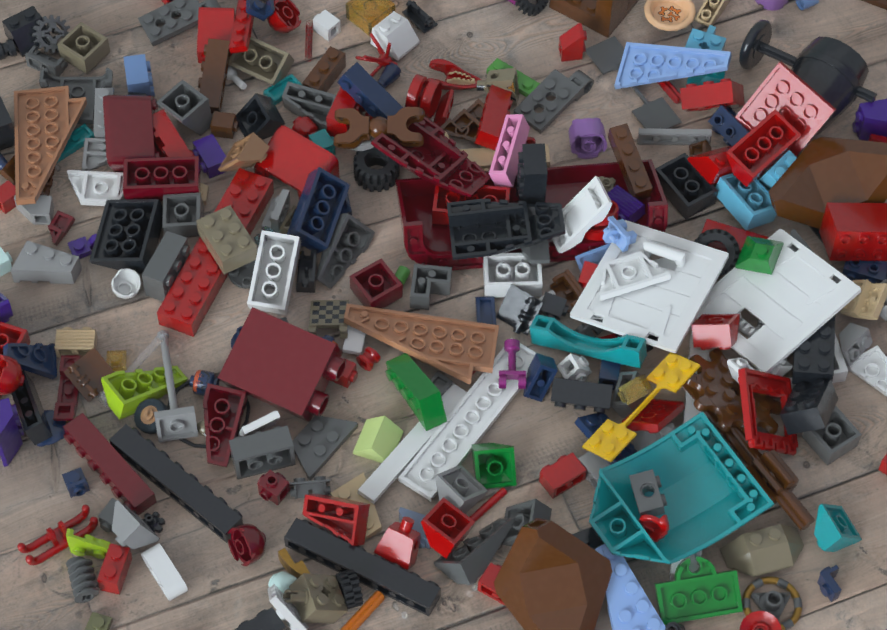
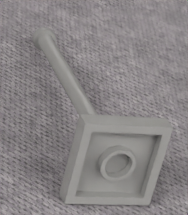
[154,330,198,442]

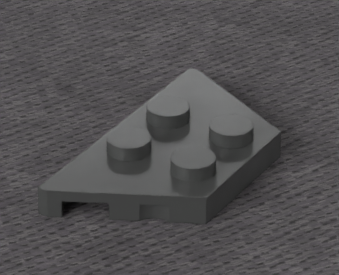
[293,415,358,481]

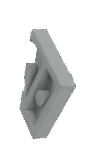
[82,138,108,171]

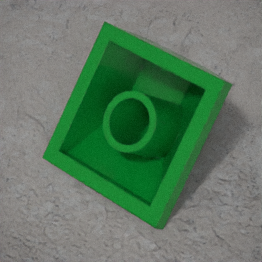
[735,236,784,275]
[471,443,517,489]

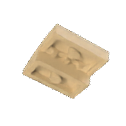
[840,280,887,320]

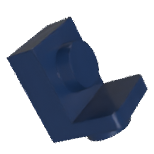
[246,0,275,21]
[62,467,90,498]

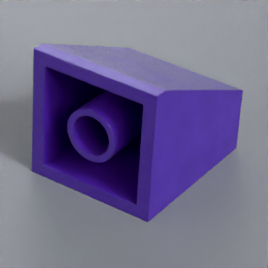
[852,99,887,141]

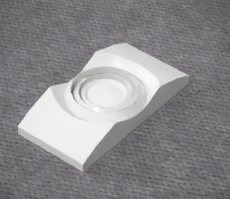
[552,176,612,253]

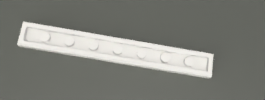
[358,383,467,504]

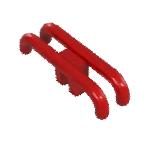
[17,505,98,566]

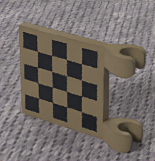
[308,300,349,339]

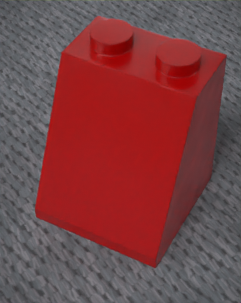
[197,7,235,63]

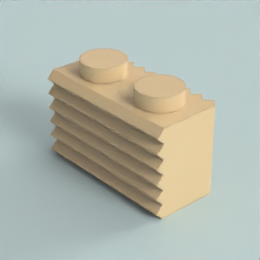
[54,327,97,358]

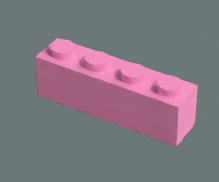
[489,114,530,187]

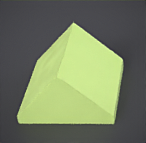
[353,416,404,463]

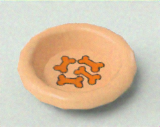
[644,0,696,31]

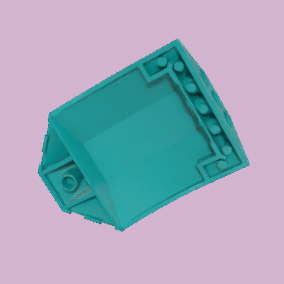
[589,412,774,564]

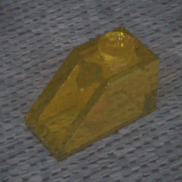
[618,374,653,405]

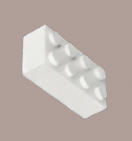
[247,230,301,315]

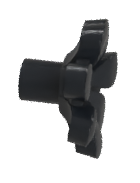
[142,512,165,533]

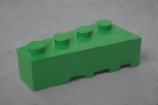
[385,353,447,431]

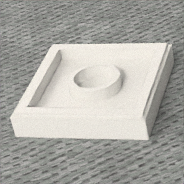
[238,410,281,437]

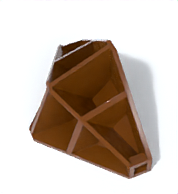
[768,137,887,229]
[494,518,612,630]

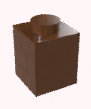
[210,111,239,139]

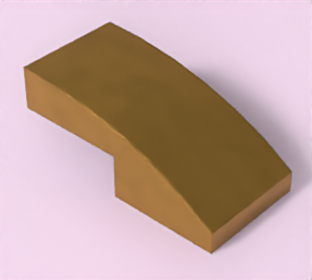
[278,548,310,579]

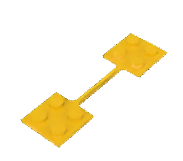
[582,352,700,462]

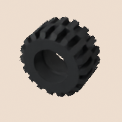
[353,147,400,192]
[694,229,740,276]

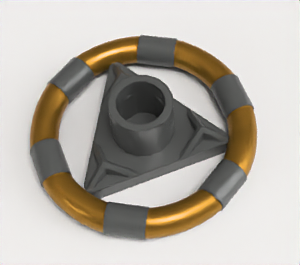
[742,576,803,630]

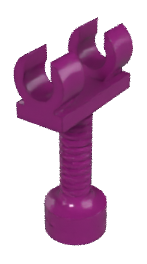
[499,339,526,389]

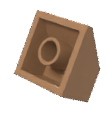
[218,132,270,172]

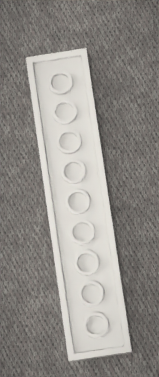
[398,338,536,501]

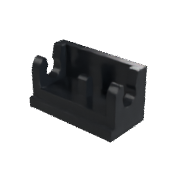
[296,250,317,293]

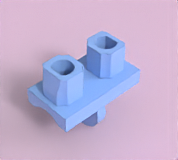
[603,216,637,252]

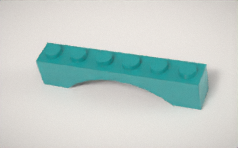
[530,314,647,368]

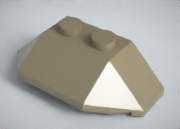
[720,524,804,577]

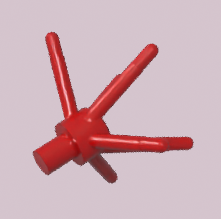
[355,33,398,77]

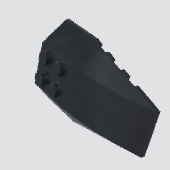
[447,199,566,260]

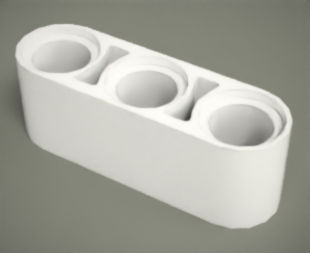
[141,543,188,601]

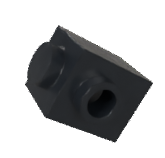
[539,292,569,321]

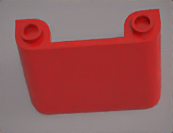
[254,125,340,199]

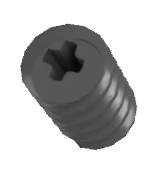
[66,556,100,603]

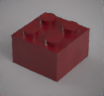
[350,258,403,309]

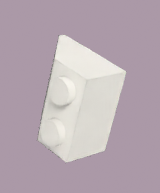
[370,11,420,61]

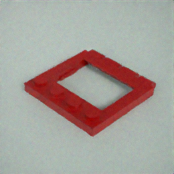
[738,368,798,456]

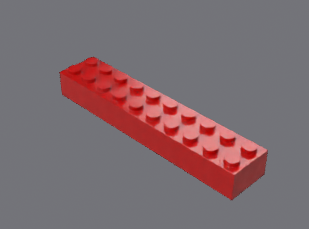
[157,168,274,337]

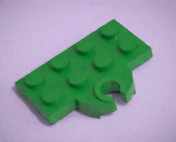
[654,556,743,625]

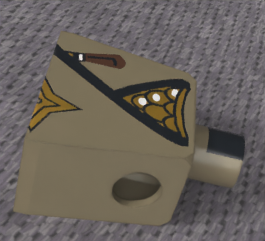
[477,68,520,106]

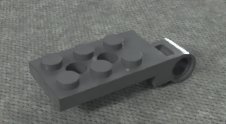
[138,0,221,46]
[513,69,594,134]

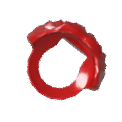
[639,514,669,542]

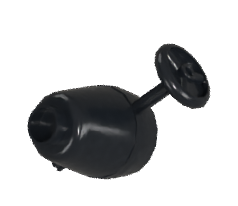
[739,20,877,135]

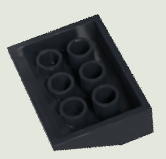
[89,199,163,274]

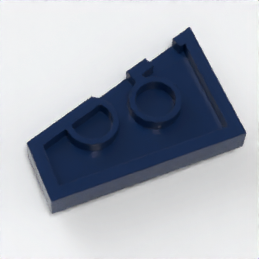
[3,343,57,380]

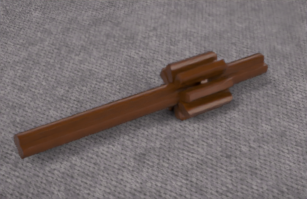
[683,373,815,531]

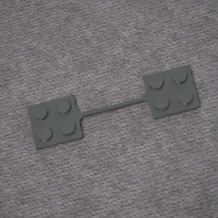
[586,36,682,129]

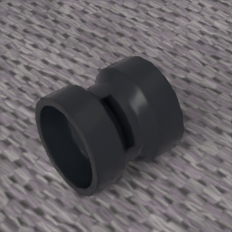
[0,38,17,60]

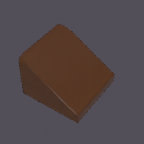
[689,140,712,157]

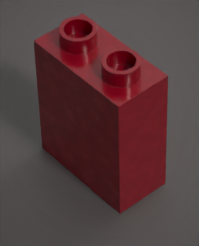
[218,307,347,422]

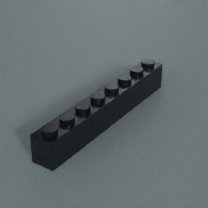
[109,424,243,543]
[284,518,441,616]

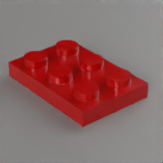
[622,399,685,433]

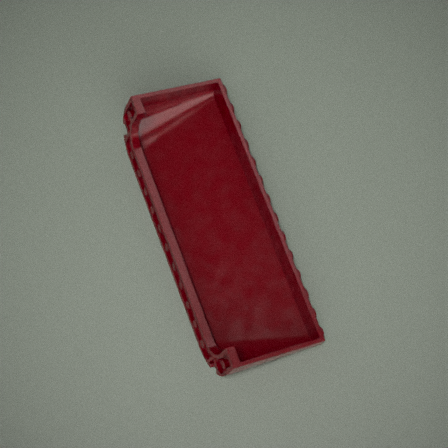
[396,159,668,270]

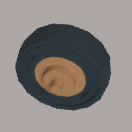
[134,398,168,434]

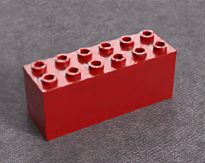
[819,202,887,261]

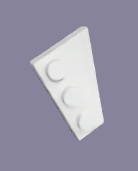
[847,345,887,397]

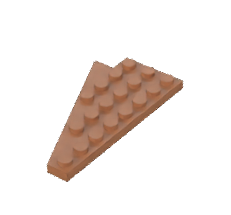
[14,86,87,205]
[344,304,499,384]

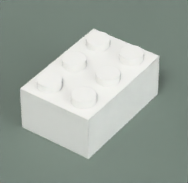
[483,253,543,298]

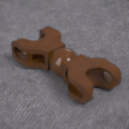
[333,107,425,149]

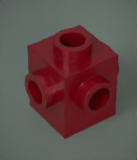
[257,470,290,505]

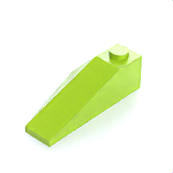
[101,366,188,420]

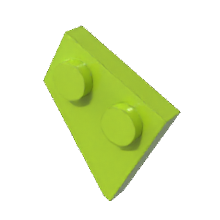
[66,528,111,559]

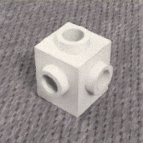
[557,353,592,381]

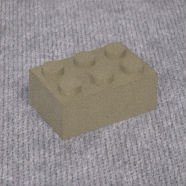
[196,205,257,274]

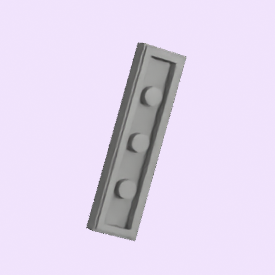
[637,128,712,145]

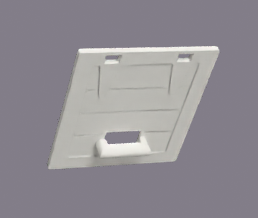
[570,220,729,353]
[695,229,861,373]

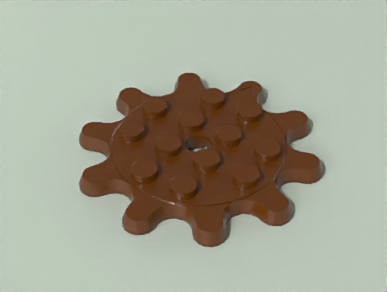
[685,349,782,435]

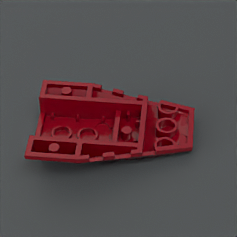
[371,117,491,198]

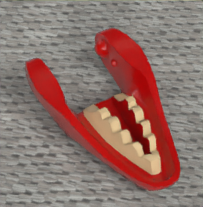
[428,59,481,91]

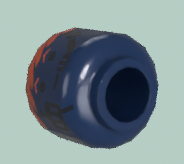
[189,370,219,396]

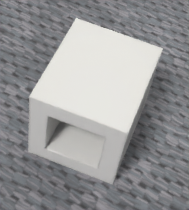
[313,10,341,42]

